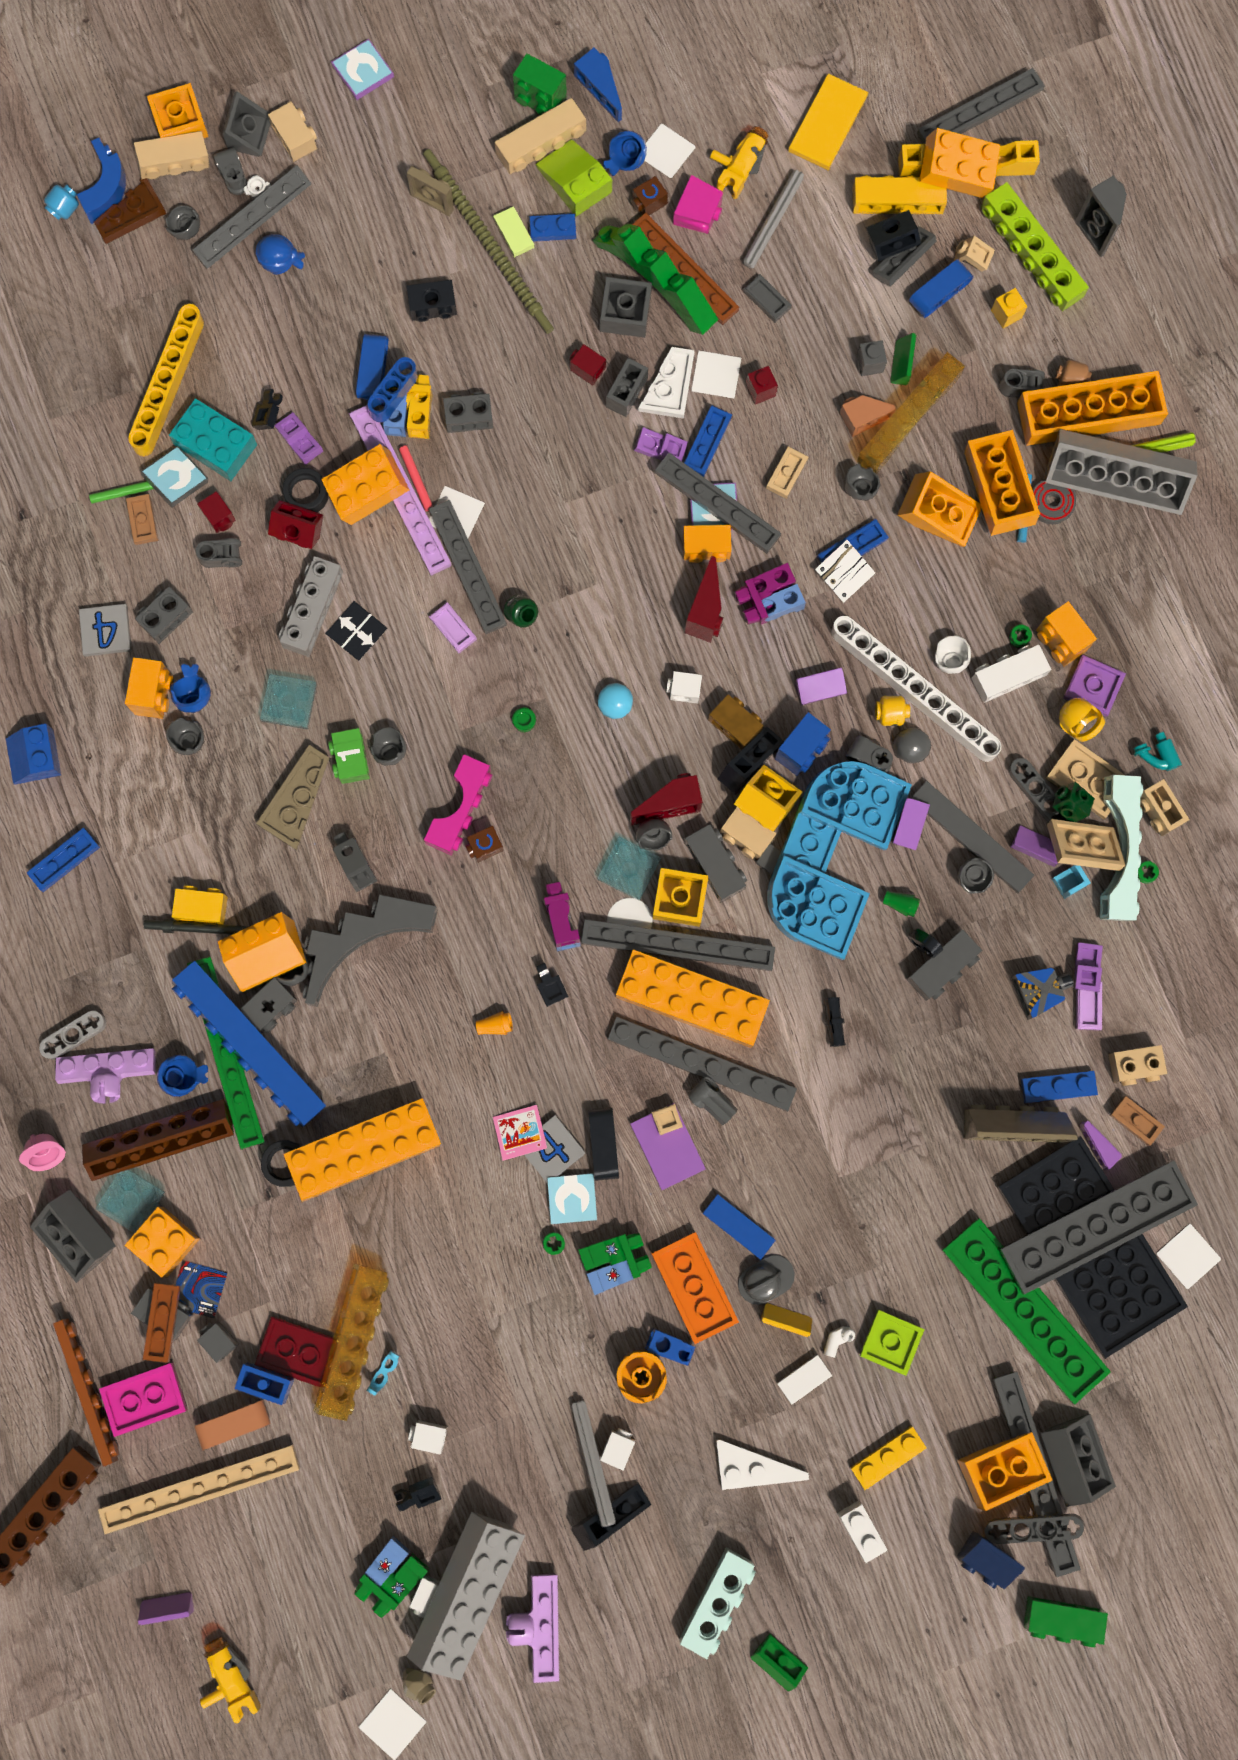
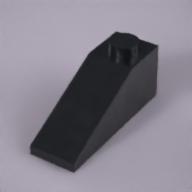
[717,726,784,794]
[571,1483,652,1551]

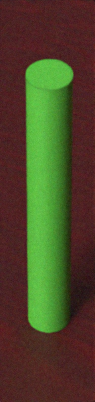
[89,481,154,504]

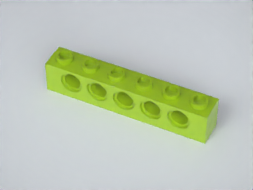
[981,182,1089,312]

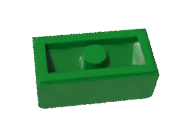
[890,333,916,386]
[751,1634,808,1691]

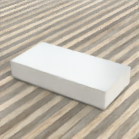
[777,1355,832,1405]

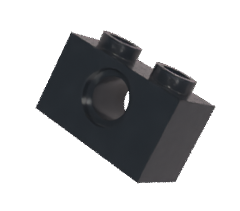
[866,210,921,262]
[406,279,457,322]

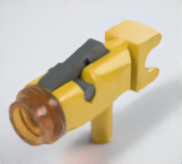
[710,126,769,199]
[200,1636,261,1723]

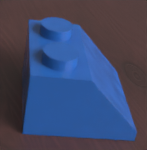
[6,724,61,785]

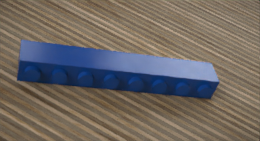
[172,961,326,1128]

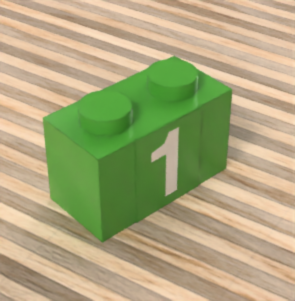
[328,728,370,784]

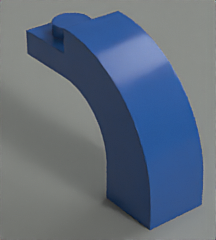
[76,138,126,224]

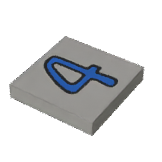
[79,604,132,657]
[525,1115,586,1184]

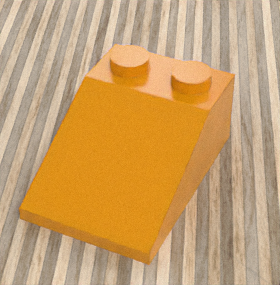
[898,471,982,547]
[957,1432,1052,1511]

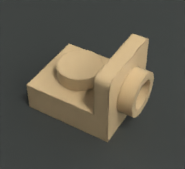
[954,236,995,272]

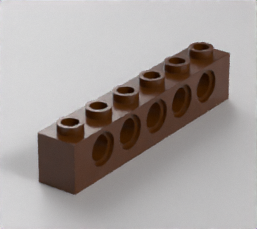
[82,1099,234,1181]
[0,1445,101,1587]

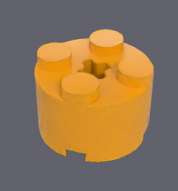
[616,1350,667,1403]

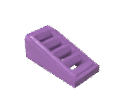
[1079,1121,1122,1170]

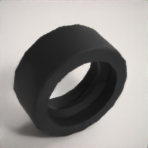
[282,468,328,513]
[261,1140,302,1187]

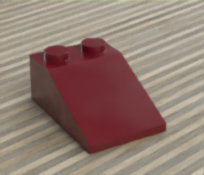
[685,556,724,643]
[630,773,703,826]

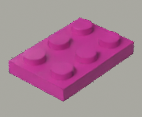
[99,1363,188,1437]

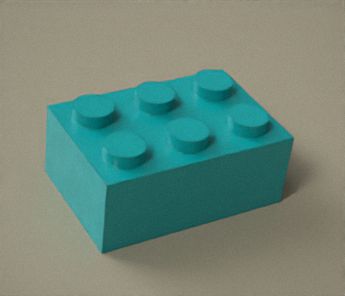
[169,398,257,481]

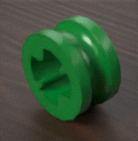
[1009,625,1032,648]
[1138,861,1159,884]
[543,1233,565,1255]

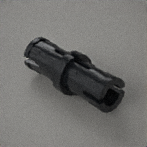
[824,997,846,1047]

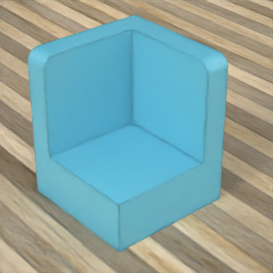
[1052,865,1091,899]

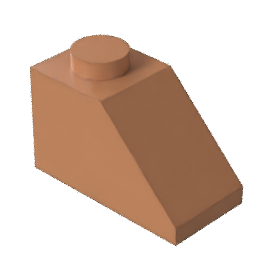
[839,395,896,437]

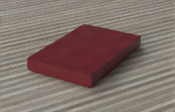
[254,1316,342,1389]

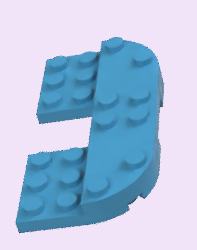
[767,761,912,960]

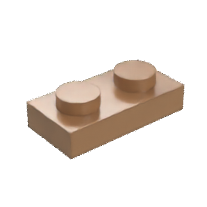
[126,494,159,545]
[1109,1096,1165,1146]

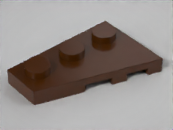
[94,178,167,244]

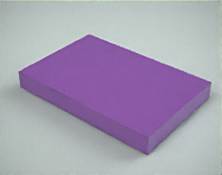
[630,1103,706,1191]

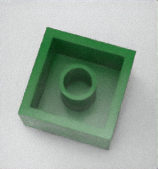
[513,53,567,116]

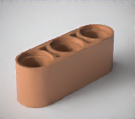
[194,1400,271,1450]

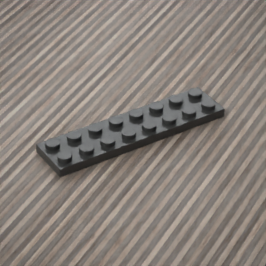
[999,1160,1198,1295]

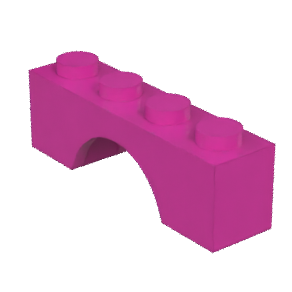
[424,755,493,856]

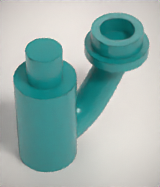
[1133,732,1182,771]

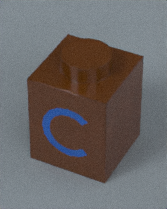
[631,176,668,215]
[465,826,504,863]

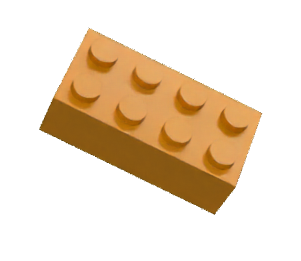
[964,430,1040,536]

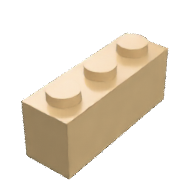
[134,131,209,179]

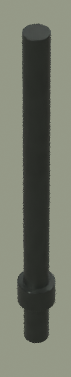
[144,918,250,935]

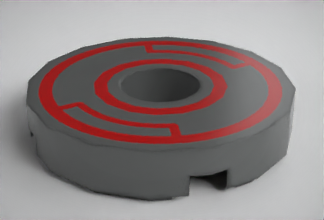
[1033,480,1076,525]

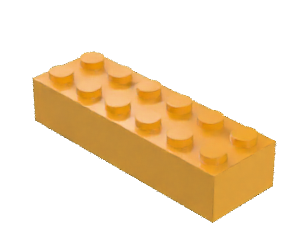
[1017,371,1168,446]
[616,950,770,1048]
[283,1098,441,1202]

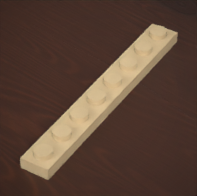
[98,1445,300,1534]

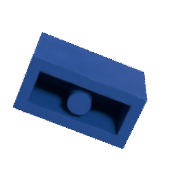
[234,1362,294,1405]

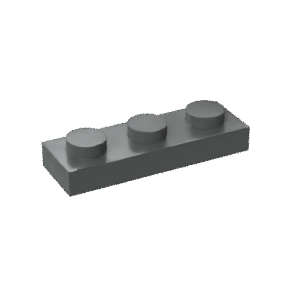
[872,226,937,287]

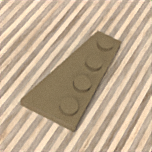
[256,745,329,851]

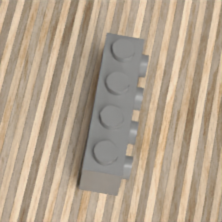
[279,556,343,657]

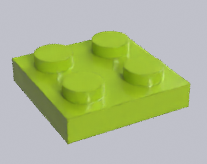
[859,1309,925,1376]

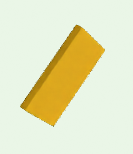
[788,74,869,171]

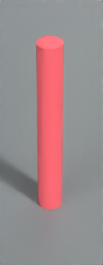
[399,446,433,512]

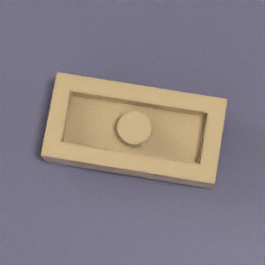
[766,447,809,499]

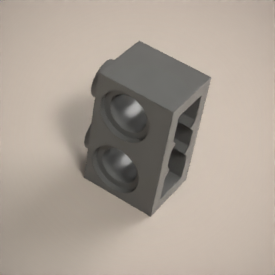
[443,392,493,433]
[135,587,193,644]

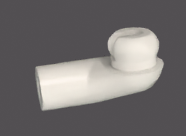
[823,1326,855,1358]

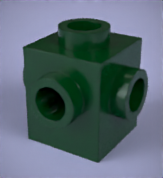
[1052,781,1095,822]

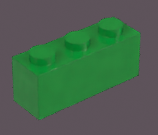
[1023,1596,1108,1647]

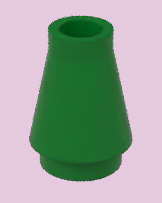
[883,890,920,917]

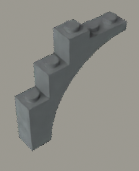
[303,895,438,1007]

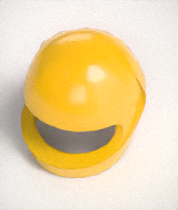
[1059,697,1105,742]

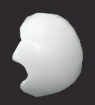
[935,635,971,674]

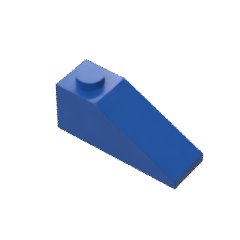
[574,47,622,122]

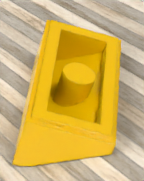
[760,1303,812,1337]

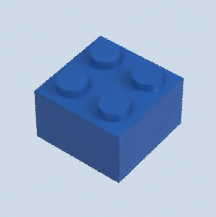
[775,712,831,776]

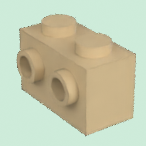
[1140,779,1190,836]
[1108,1045,1167,1086]

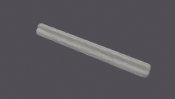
[743,170,804,269]
[571,1401,616,1527]

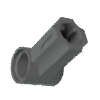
[688,1076,738,1126]

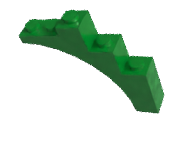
[593,224,719,335]

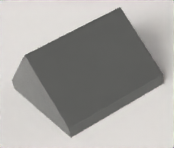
[222,92,271,157]

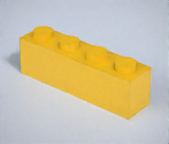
[853,175,947,214]

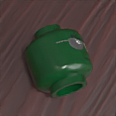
[504,594,538,628]

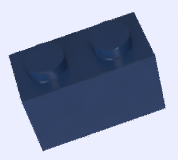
[957,1531,1025,1589]

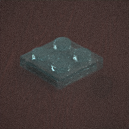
[260,674,317,729]
[597,837,661,901]
[95,1169,165,1233]

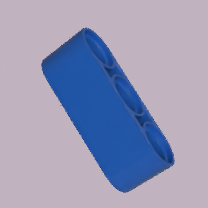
[909,259,974,318]
[356,334,388,399]
[367,357,417,422]

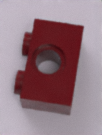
[268,500,323,549]

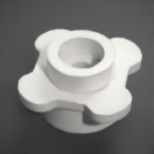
[244,175,271,198]

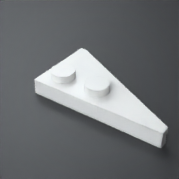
[716,1439,809,1490]

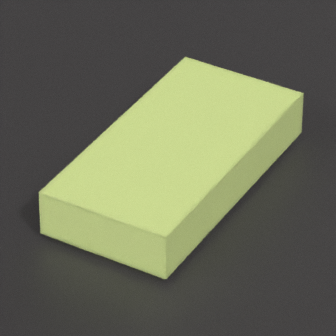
[493,206,534,257]

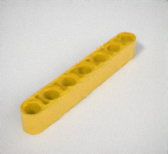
[128,304,204,456]

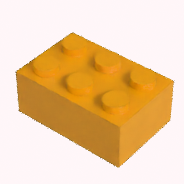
[920,128,1000,198]
[321,444,410,525]

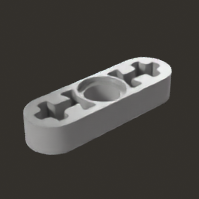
[39,1011,106,1060]

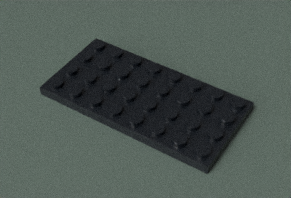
[997,1136,1188,1359]

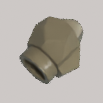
[403,1668,436,1705]

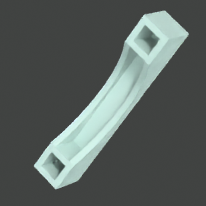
[1100,775,1143,921]

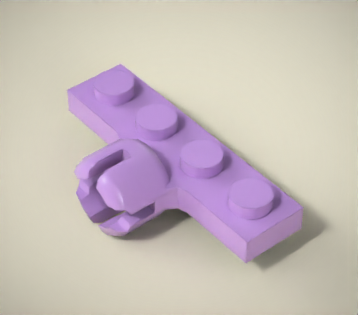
[55,1048,156,1104]
[506,1574,559,1683]

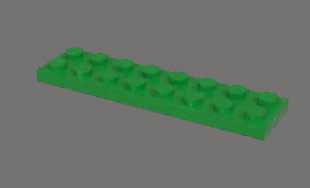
[941,1218,1111,1405]

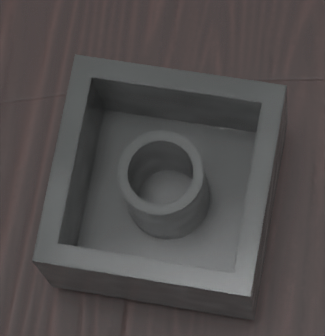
[600,277,652,338]

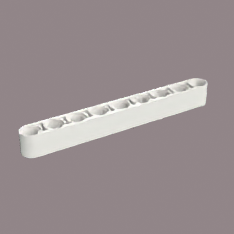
[831,616,1001,762]

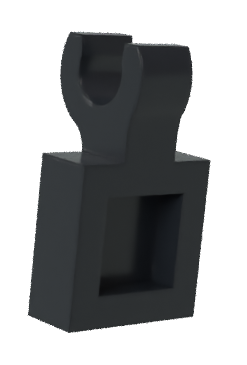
[252,389,283,430]
[536,963,569,1007]
[394,1477,442,1511]

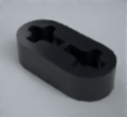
[908,928,943,958]

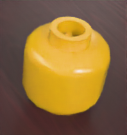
[875,696,910,726]

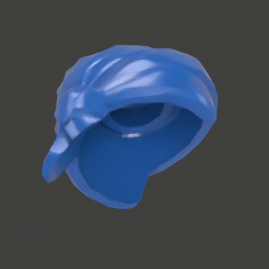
[603,131,647,176]
[256,234,305,275]
[170,664,211,713]
[157,1055,208,1097]

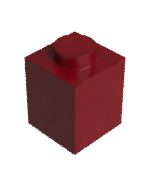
[569,344,606,386]
[746,366,778,405]
[197,491,236,533]

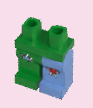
[578,1233,652,1295]
[354,1536,429,1618]

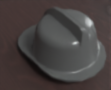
[738,1255,795,1305]

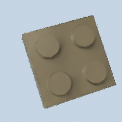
[407,166,454,217]

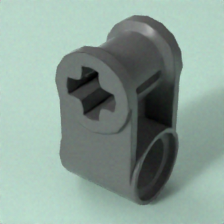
[213,147,247,195]
[999,369,1045,398]
[195,538,242,568]
[846,735,893,773]

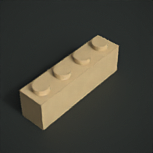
[495,98,586,174]

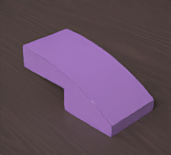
[275,412,323,465]
[634,427,688,461]
[1075,943,1103,992]

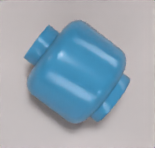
[44,184,79,220]

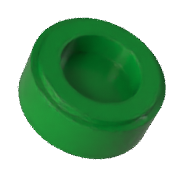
[512,708,536,733]

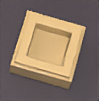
[651,1104,683,1135]

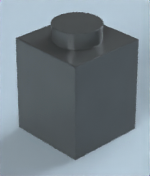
[857,340,887,376]
[197,1322,239,1363]

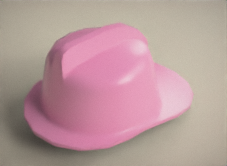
[19,1134,66,1171]

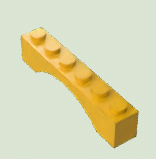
[898,140,1040,178]

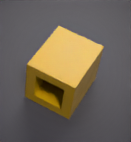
[991,288,1028,329]

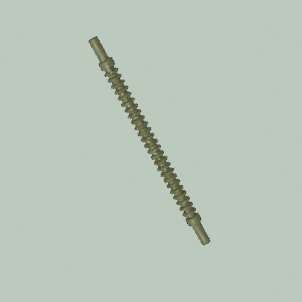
[423,149,554,334]

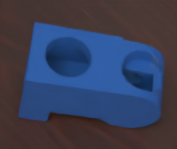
[644,1328,696,1366]

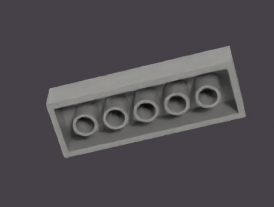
[1045,429,1198,515]
[407,1512,525,1681]

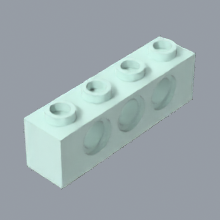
[679,1547,756,1659]

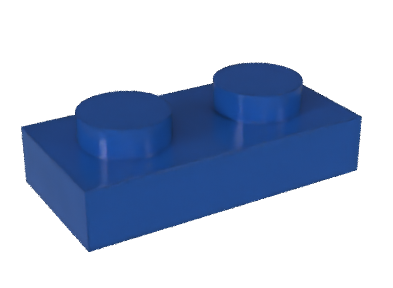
[530,214,576,242]

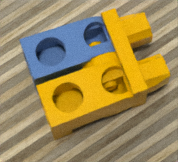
[383,373,433,439]

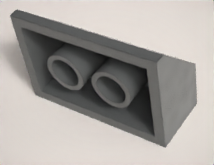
[1075,175,1127,258]
[30,1190,116,1283]
[1041,1414,1116,1507]

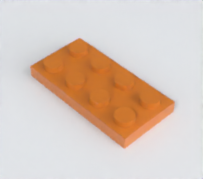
[651,1232,739,1344]

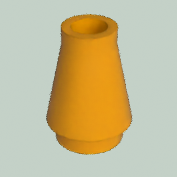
[476,1011,513,1035]

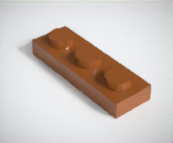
[143,1283,181,1363]

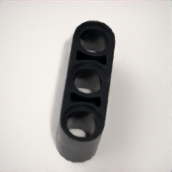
[588,1108,619,1181]

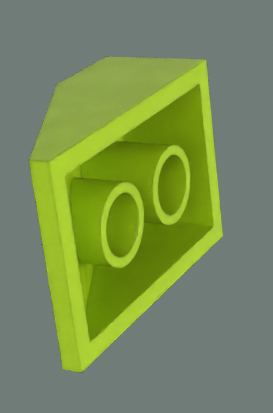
[536,140,612,217]

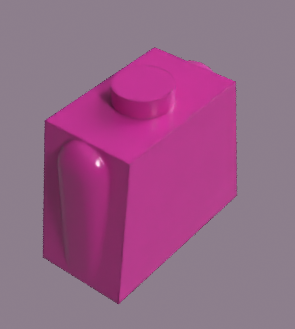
[673,175,723,234]

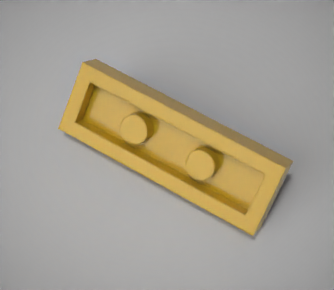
[850,1426,926,1490]

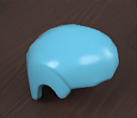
[598,683,633,719]

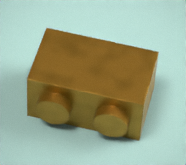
[708,694,763,750]

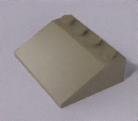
[964,1105,1077,1143]

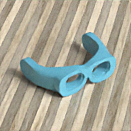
[367,1350,400,1396]

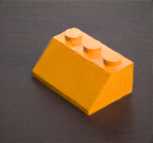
[218,912,306,992]

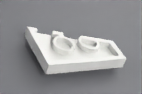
[638,347,695,419]

